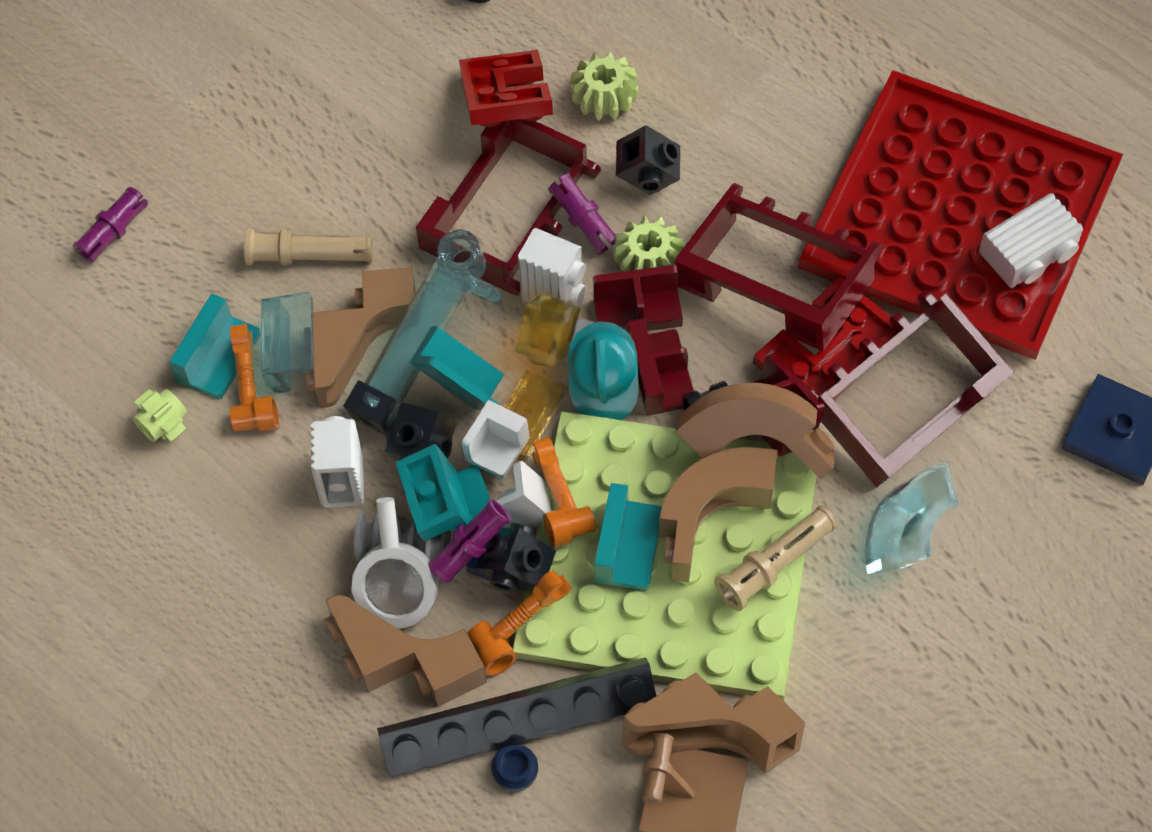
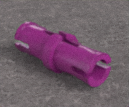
[548,173,617,255]
[73,187,148,263]
[428,500,511,583]

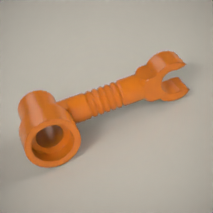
[230,323,279,432]
[532,437,596,548]
[467,570,572,677]

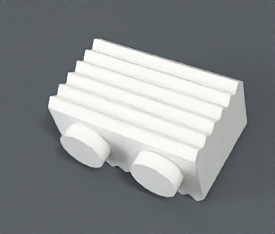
[979,193,1083,288]
[518,228,586,319]
[310,416,364,508]

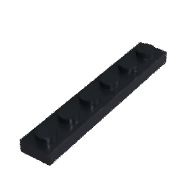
[377,657,656,777]

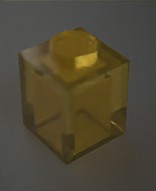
[515,294,580,366]

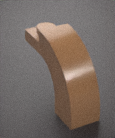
[675,383,835,479]
[659,447,777,582]

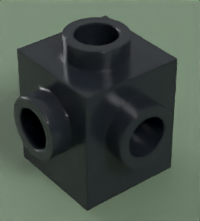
[615,125,680,195]
[384,402,457,461]
[475,523,557,592]

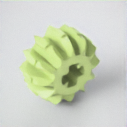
[570,51,638,122]
[613,215,685,272]

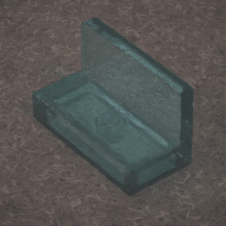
[261,292,314,394]

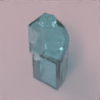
[865,462,959,575]

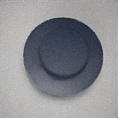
[492,744,538,791]

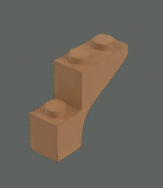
[305,267,418,408]
[323,595,487,707]
[621,672,805,773]

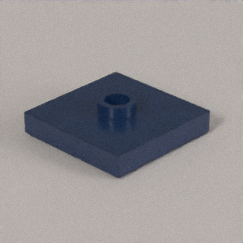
[1062,374,1152,485]

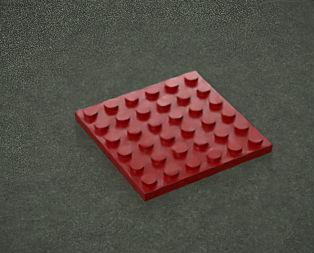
[798,70,1123,360]

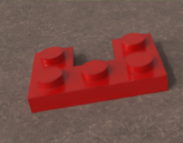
[459,49,553,127]
[753,276,898,400]

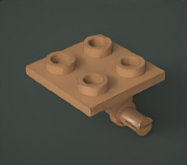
[639,733,749,832]

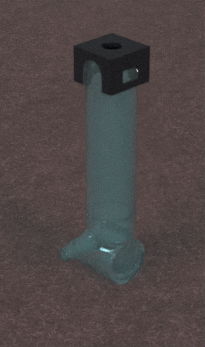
[343,229,502,436]

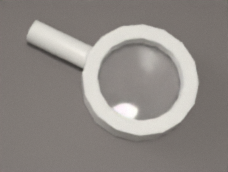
[351,497,439,629]

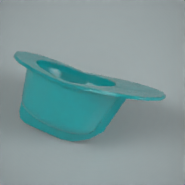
[568,321,639,420]

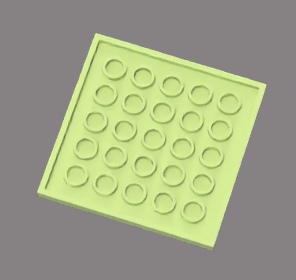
[513,411,817,701]

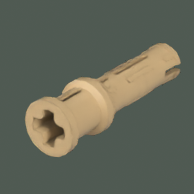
[244,228,373,266]
[714,505,837,611]

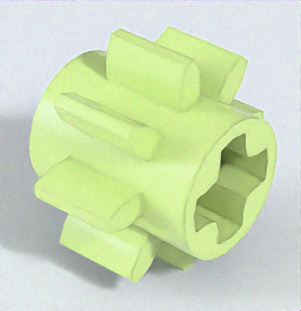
[133,389,187,442]

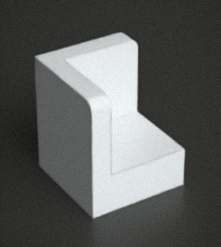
[462,400,530,478]
[496,461,552,529]

